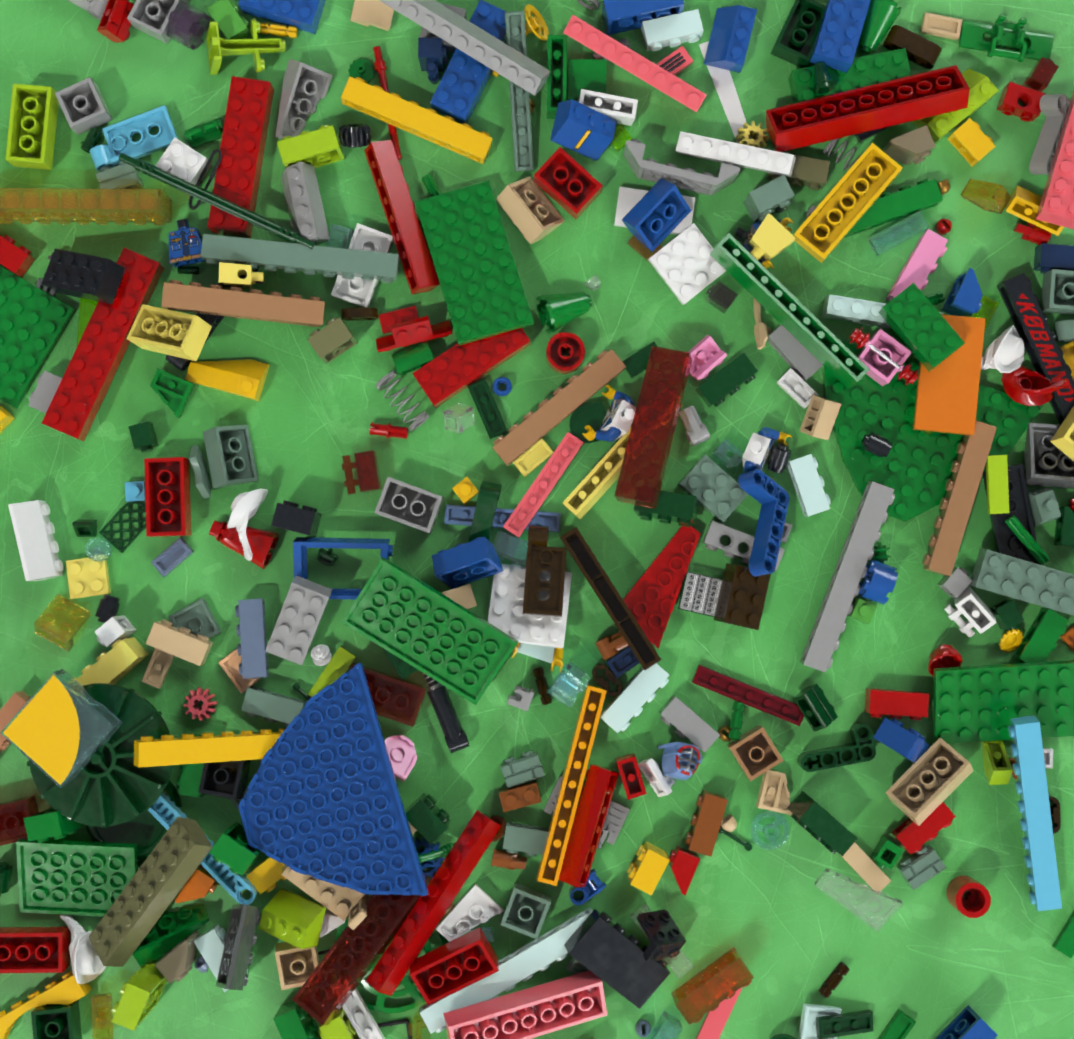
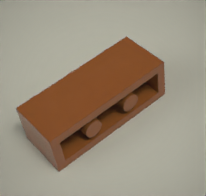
[685,790,728,857]

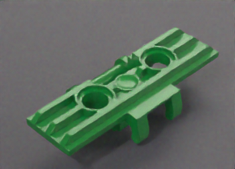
[959,15,1054,62]

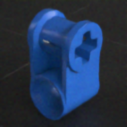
[569,869,606,905]

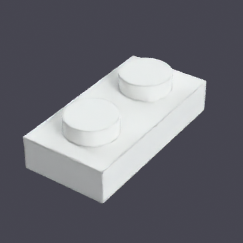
[776,368,819,409]

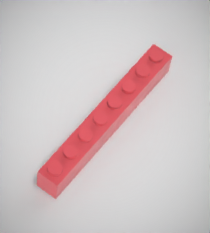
[563,15,707,112]

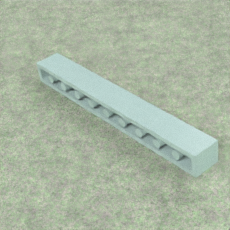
[419,907,593,1034]

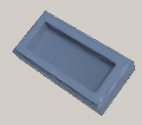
[151,537,194,577]

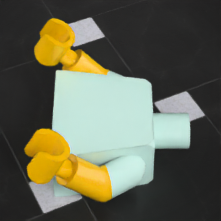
[511,643,564,672]

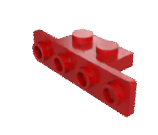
[376,316,453,352]

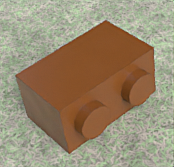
[499,779,542,812]

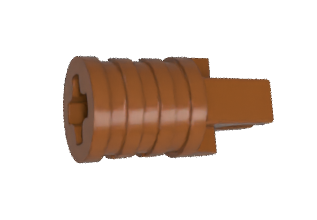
[491,848,527,870]

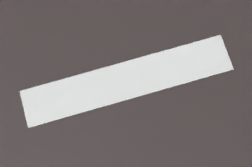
[699,41,751,143]

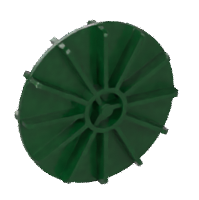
[27,683,173,828]

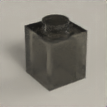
[706,281,738,313]

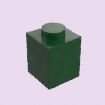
[128,422,158,453]
[990,600,1024,631]

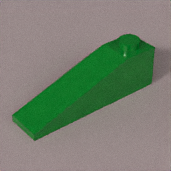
[133,904,209,967]

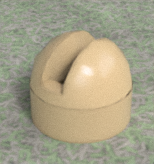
[721,814,737,832]

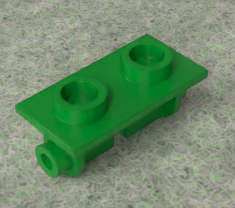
[184,118,224,149]

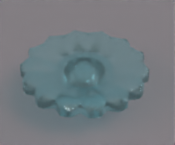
[84,537,113,562]

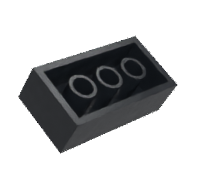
[42,249,126,305]

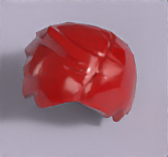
[928,644,963,678]

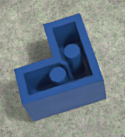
[873,718,930,763]

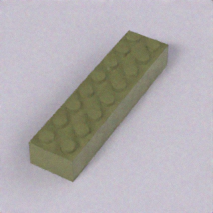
[89,817,213,967]

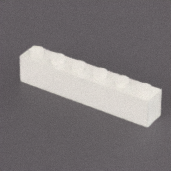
[676,131,796,177]

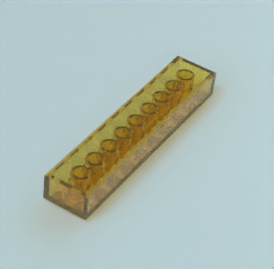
[0,188,172,225]

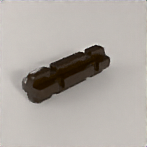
[533,667,552,705]
[819,962,850,998]

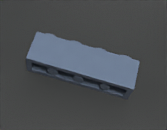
[235,598,269,679]

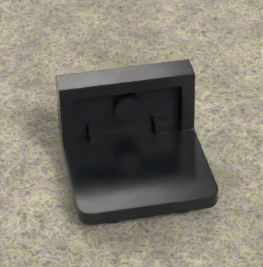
[637,910,686,962]

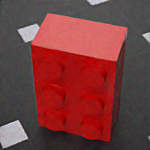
[534,147,603,220]

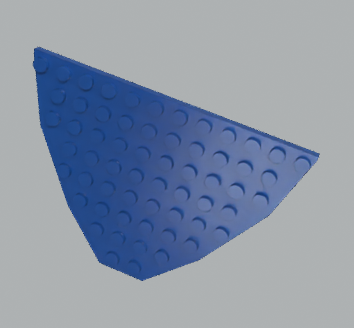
[238,663,429,896]

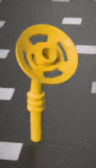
[491,4,549,77]

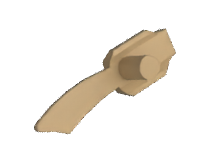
[753,297,772,350]

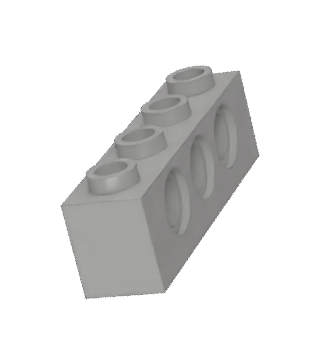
[702,521,785,571]

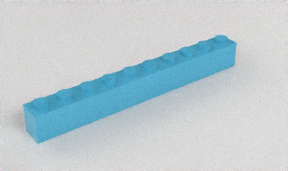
[1008,715,1062,911]

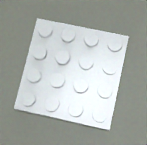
[488,564,572,648]

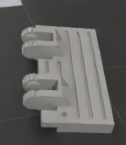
[543,775,630,849]

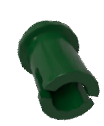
[81,127,102,154]

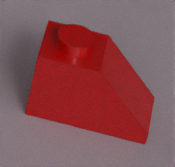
[669,846,700,895]

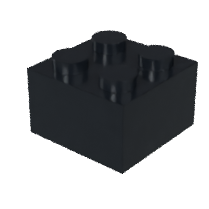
[271,500,321,536]
[198,760,251,800]

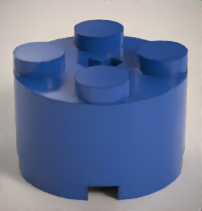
[858,560,898,605]

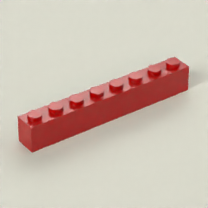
[364,140,440,295]

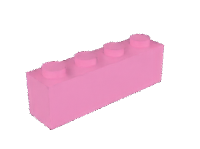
[886,229,948,301]

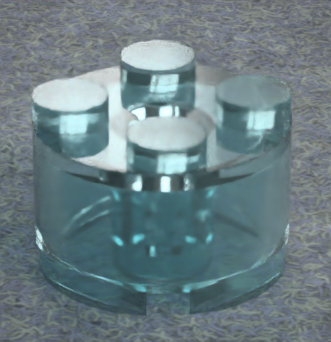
[546,661,590,708]

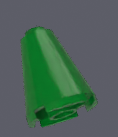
[858,0,902,54]
[537,292,592,334]

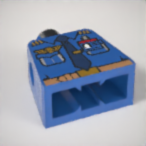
[169,219,206,267]

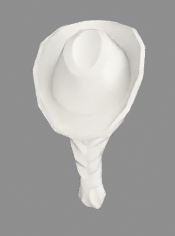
[981,325,1025,373]
[227,488,268,561]
[60,915,107,984]

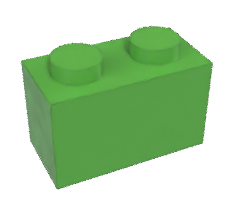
[207,0,251,39]

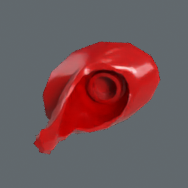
[1001,366,1070,406]

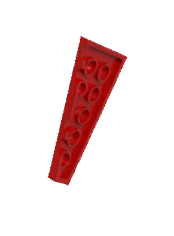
[623,525,701,649]

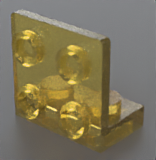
[34,594,90,652]

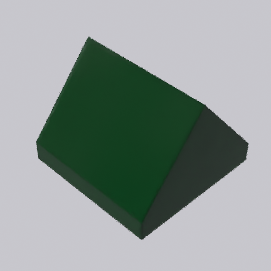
[72,520,97,537]

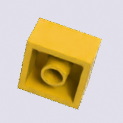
[627,841,670,895]

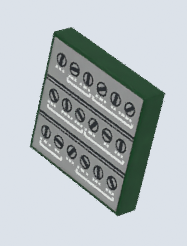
[678,571,723,617]

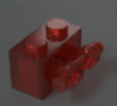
[341,450,382,495]

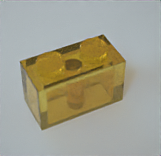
[91,993,113,1039]

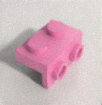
[679,335,727,380]

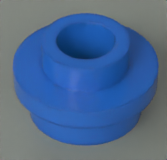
[493,377,512,396]

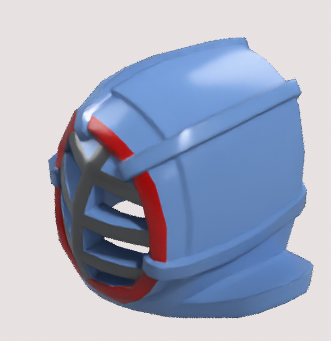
[658,742,703,780]

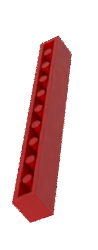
[366,810,501,996]

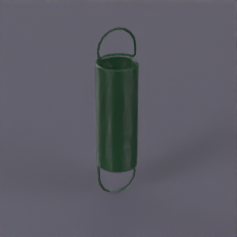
[172,266,205,274]

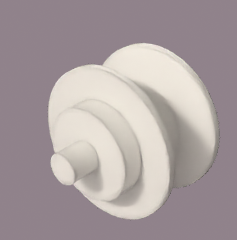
[311,645,332,666]

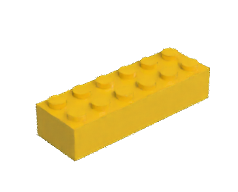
[793,143,903,263]

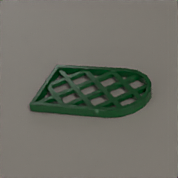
[99,502,146,553]

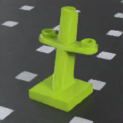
[206,19,285,75]

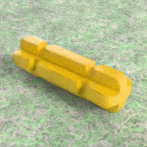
[260,22,298,38]

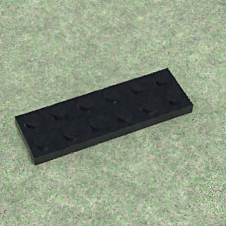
[983,464,1041,565]

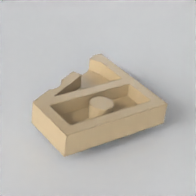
[756,770,793,815]

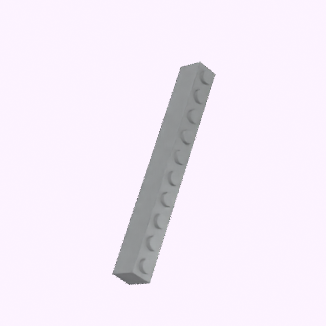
[379,0,550,96]
[800,481,895,672]

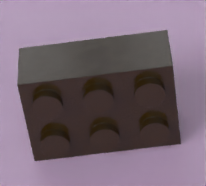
[714,563,771,630]

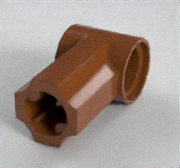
[595,631,629,660]

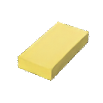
[512,438,554,477]

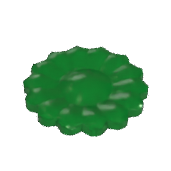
[348,58,375,83]

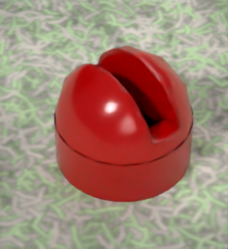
[935,219,952,235]

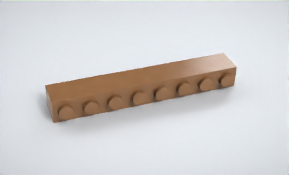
[492,349,626,467]
[922,421,997,576]

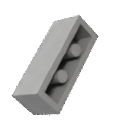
[767,325,823,381]
[659,695,720,752]

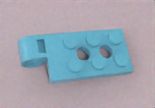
[89,105,179,171]

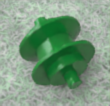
[871,542,891,563]

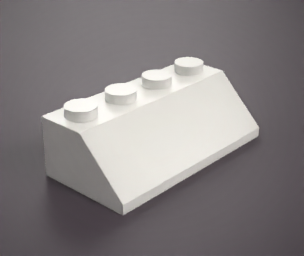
[8,500,64,581]

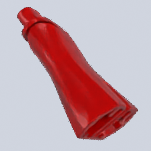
[209,520,279,569]

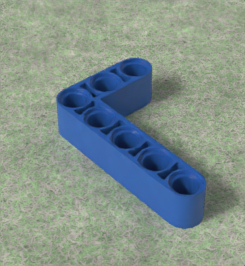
[738,469,789,577]

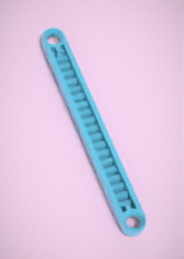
[148,791,257,905]

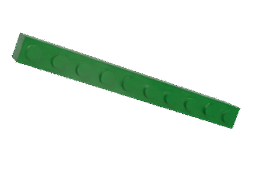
[710,233,870,390]

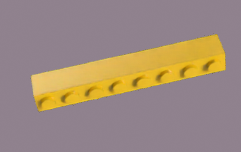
[341,77,493,164]
[134,728,286,768]

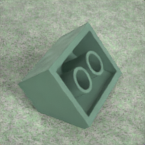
[203,425,258,489]

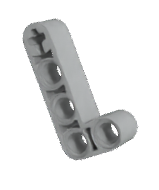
[1029,94,1070,175]

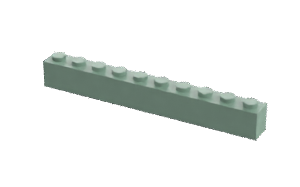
[201,234,400,284]

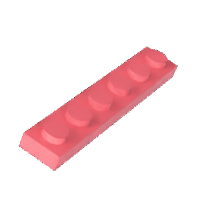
[503,432,584,538]

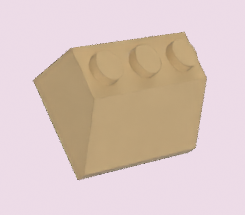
[496,176,564,244]

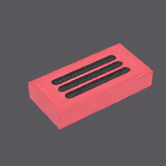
[657,45,693,75]

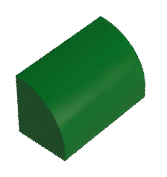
[392,341,434,376]

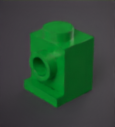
[871,835,904,870]

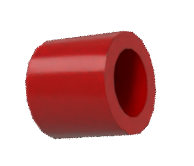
[946,876,991,918]

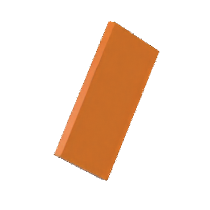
[913,314,986,436]

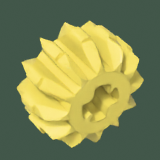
[736,121,769,148]

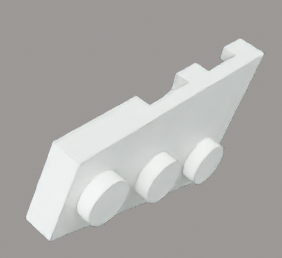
[436,883,504,942]

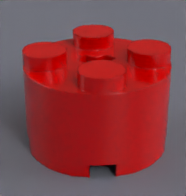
[546,332,585,374]

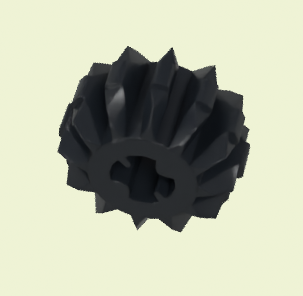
[338,123,372,148]

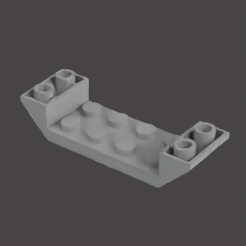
[623,139,741,196]

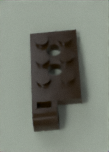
[522,525,566,617]

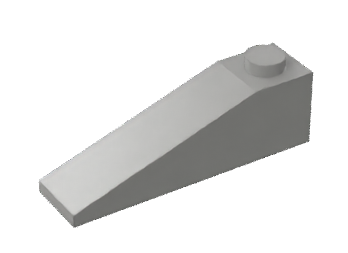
[275,59,333,139]

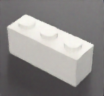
[578,89,638,126]

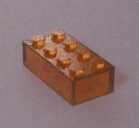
[672,947,754,1025]

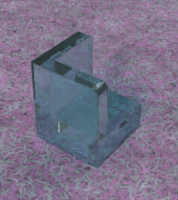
[326,224,355,249]

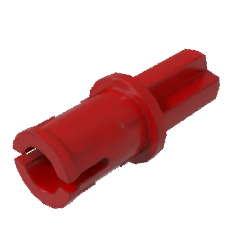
[369,423,409,439]

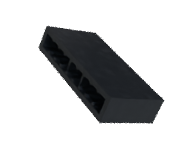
[564,909,670,1009]

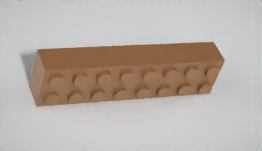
[162,280,325,328]

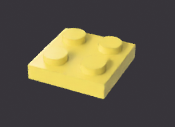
[66,556,111,599]

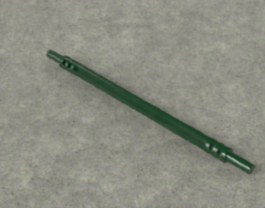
[119,153,316,249]

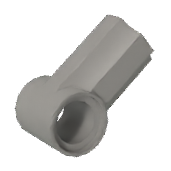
[678,405,710,447]

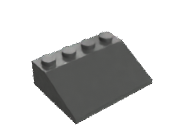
[1023,423,1074,489]
[216,904,261,991]

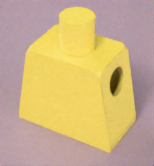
[749,213,796,261]

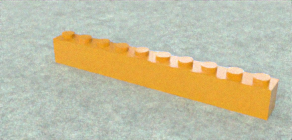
[536,685,607,886]

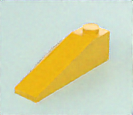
[185,359,270,401]

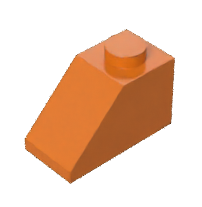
[174,864,219,903]

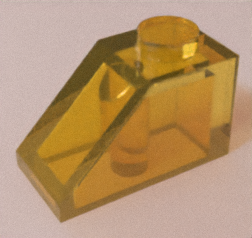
[961,179,1011,214]

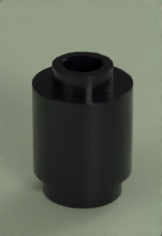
[861,432,892,457]
[767,443,791,473]
[95,594,120,623]

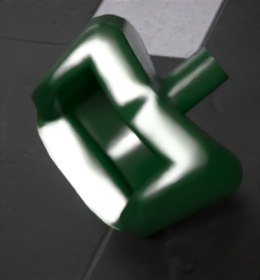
[317,548,338,566]

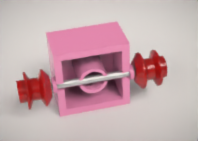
[849,327,919,386]

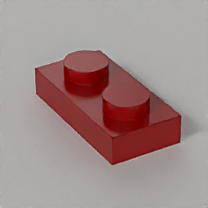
[378,306,419,334]

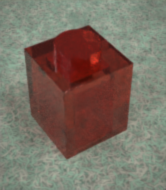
[1024,57,1059,92]

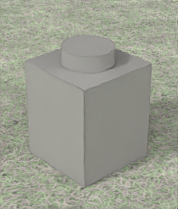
[937,567,973,598]

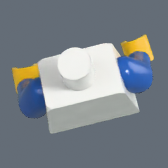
[582,385,638,442]
[742,427,792,480]

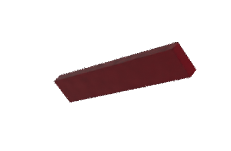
[691,664,804,726]

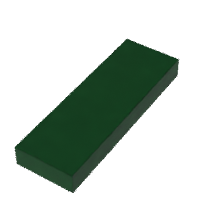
[468,379,508,439]
[816,1010,874,1039]

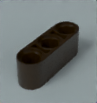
[883,25,942,69]

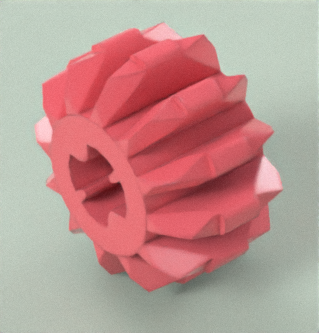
[183,687,218,721]

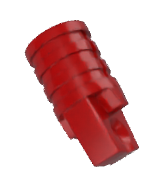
[1013,222,1051,245]

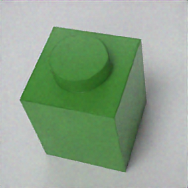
[847,598,877,624]

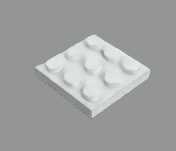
[648,223,726,305]

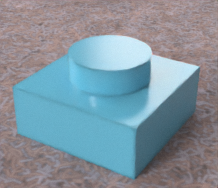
[125,481,145,502]

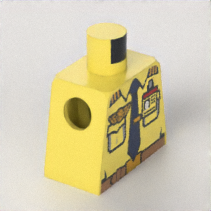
[219,262,264,290]

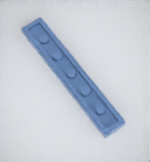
[444,504,561,532]

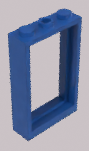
[293,537,393,600]

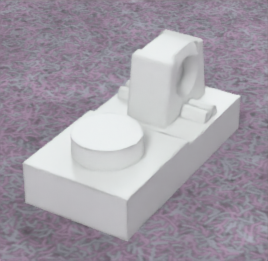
[638,758,675,797]

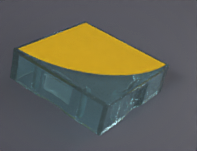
[0,669,123,788]

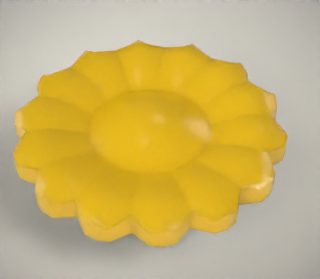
[999,629,1023,652]

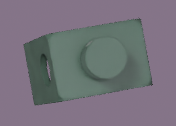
[1028,487,1061,527]

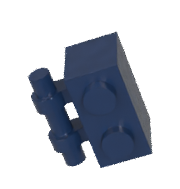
[418,38,448,84]

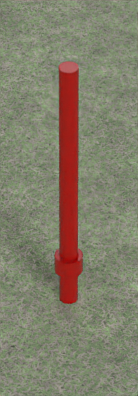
[373,46,402,160]

